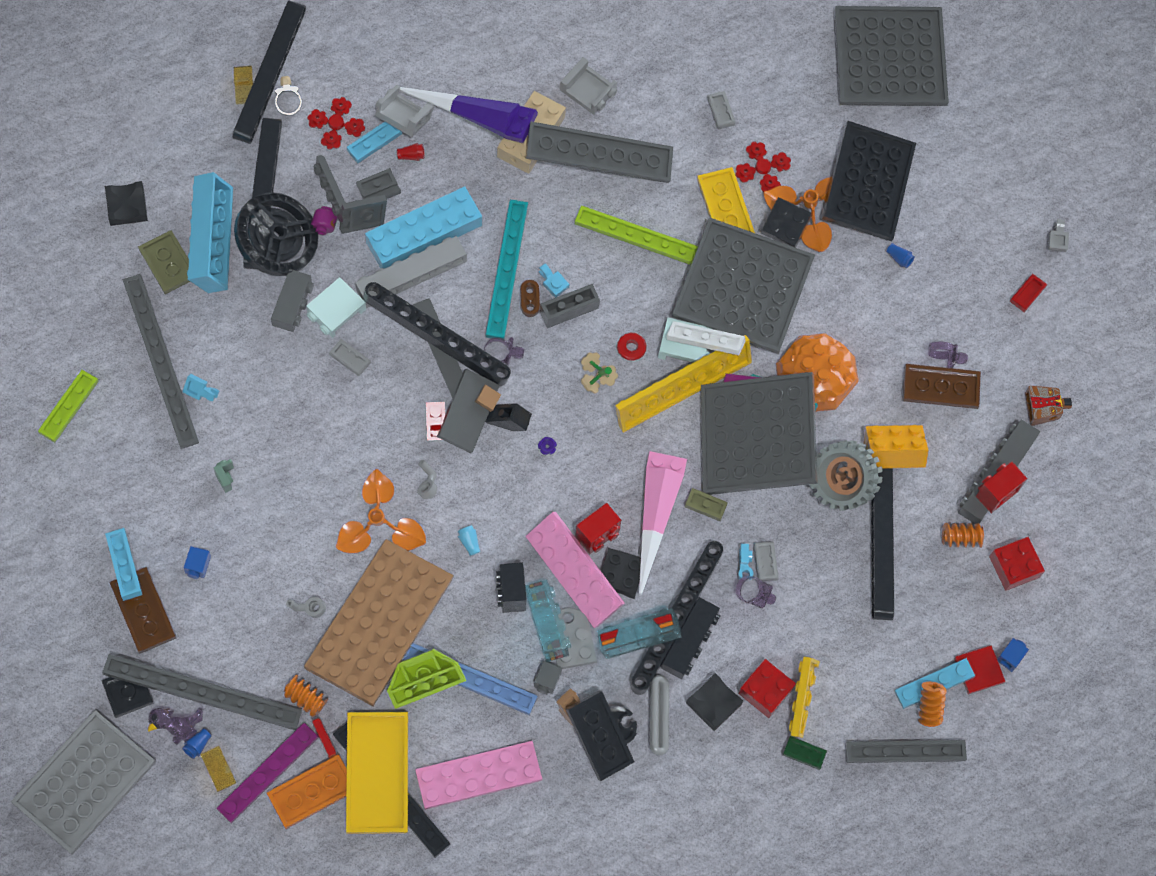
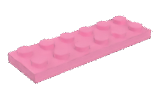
[525,512,625,628]
[415,741,542,810]

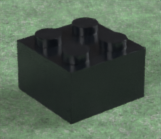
[762,197,812,248]
[495,562,527,613]

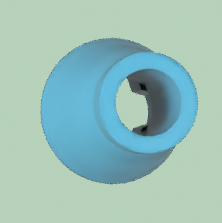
[458,526,481,556]

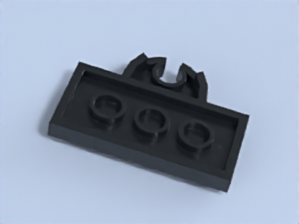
[566,690,637,781]

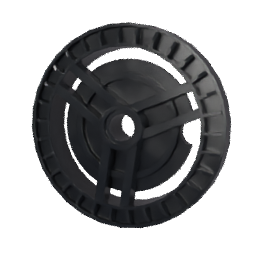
[234,192,318,276]

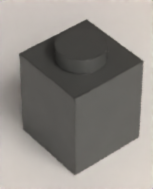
[534,661,562,695]

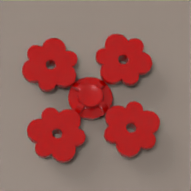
[307,97,365,150]
[735,142,791,192]

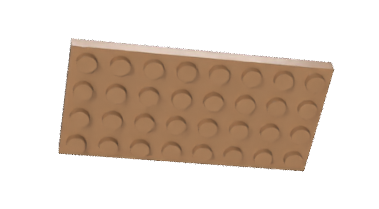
[304,539,454,706]

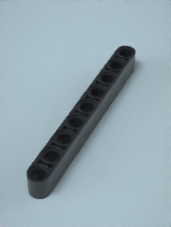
[232,0,306,144]
[243,118,282,270]
[363,282,511,386]
[871,468,894,621]
[631,541,723,695]

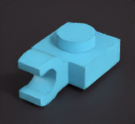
[539,264,570,298]
[182,374,219,401]
[738,544,754,580]

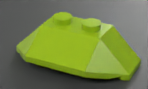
[387,649,466,709]

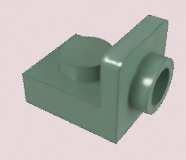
[213,459,234,493]

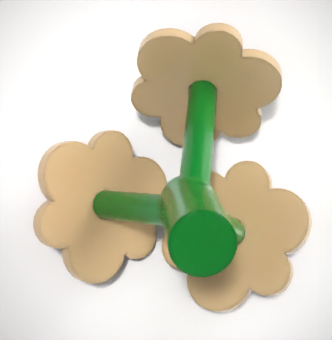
[581,352,618,394]

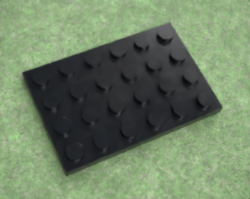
[822,121,916,242]

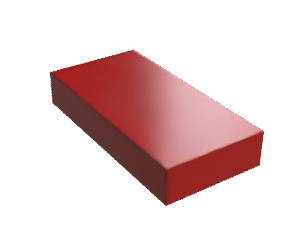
[1010,274,1048,313]
[312,718,336,759]

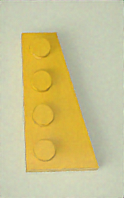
[789,657,820,738]

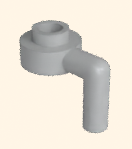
[417,460,438,499]
[286,597,326,618]

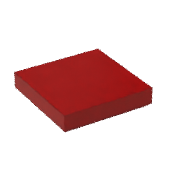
[954,645,1006,695]

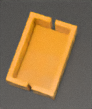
[863,425,929,468]

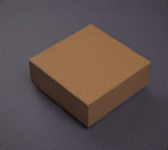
[475,385,501,412]

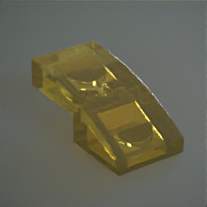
[233,66,253,105]
[200,745,236,792]

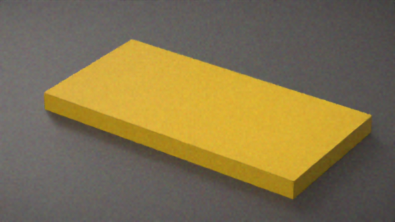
[346,712,408,834]

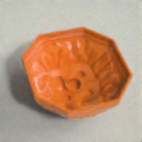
[776,333,859,412]

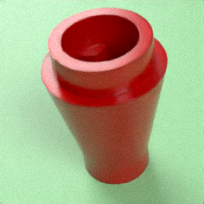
[397,143,425,161]

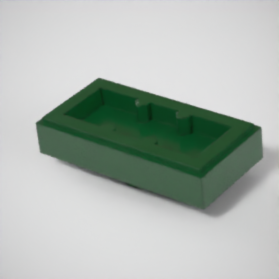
[783,736,827,770]

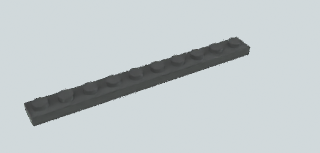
[122,274,199,449]
[102,654,302,731]

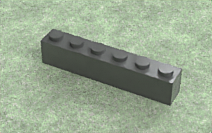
[958,419,1041,524]

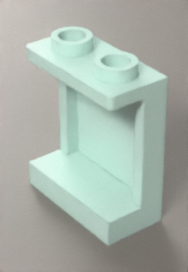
[306,277,366,338]
[658,318,710,362]

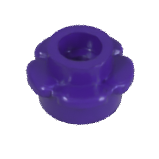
[538,437,557,455]

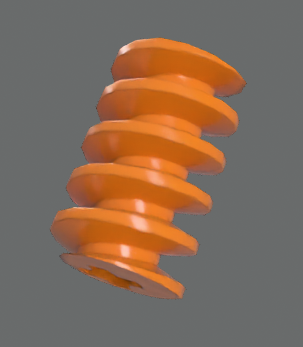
[942,523,984,548]
[284,674,328,717]
[918,681,947,727]

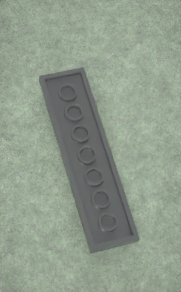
[526,121,673,183]

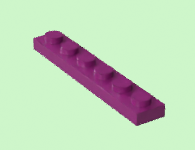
[216,723,318,824]

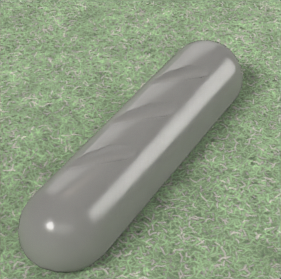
[650,675,669,755]

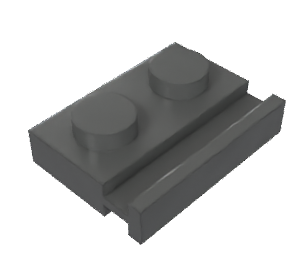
[356,168,401,199]

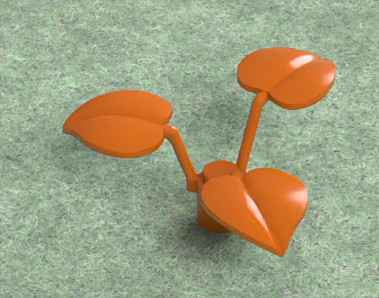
[764,176,833,252]
[336,469,426,553]

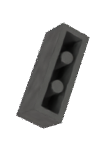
[271,269,314,332]
[540,284,600,328]

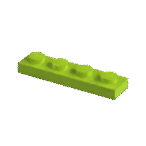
[38,370,99,443]

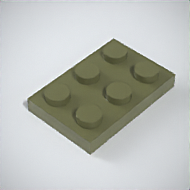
[138,230,191,294]

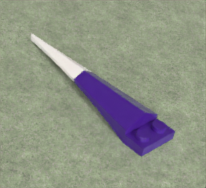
[399,87,538,143]

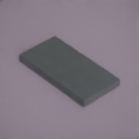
[437,369,500,454]

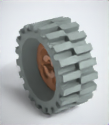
[810,440,883,511]

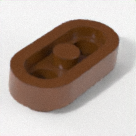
[520,280,540,317]

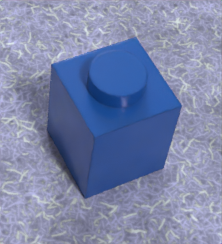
[184,546,211,579]
[997,638,1029,672]

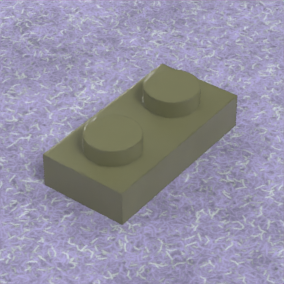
[685,488,728,521]

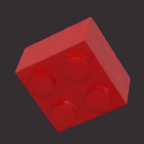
[976,462,1028,514]
[575,503,622,555]
[989,536,1045,591]
[738,659,796,718]

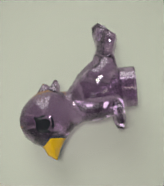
[148,708,203,745]

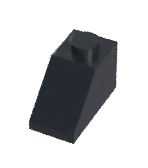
[485,403,532,432]

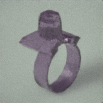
[484,337,524,366]
[928,341,968,368]
[736,575,776,608]

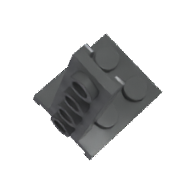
[314,155,387,234]

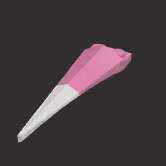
[639,451,687,595]

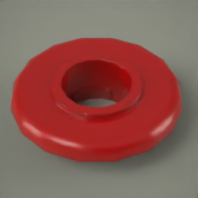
[617,332,647,361]

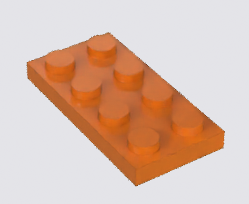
[267,754,347,829]

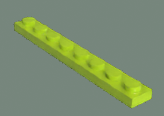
[575,205,698,265]

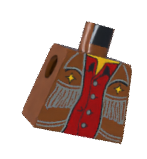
[1025,386,1072,426]

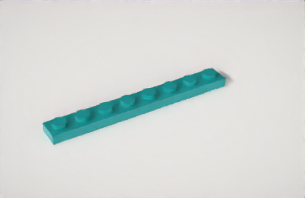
[486,199,528,340]

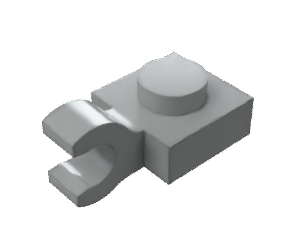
[1048,219,1069,252]

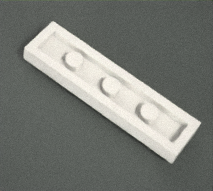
[667,321,745,355]

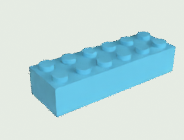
[187,172,233,293]
[365,186,482,269]

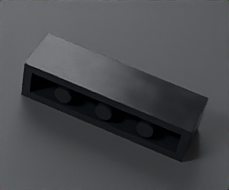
[661,597,721,680]

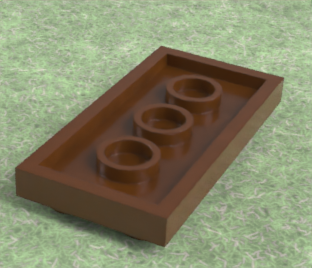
[903,364,981,409]
[109,567,177,654]

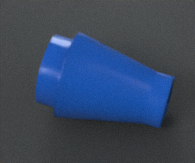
[886,243,915,268]
[182,729,212,759]

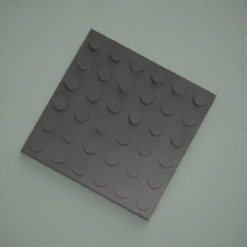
[834,6,949,106]
[672,218,815,354]
[701,372,818,495]

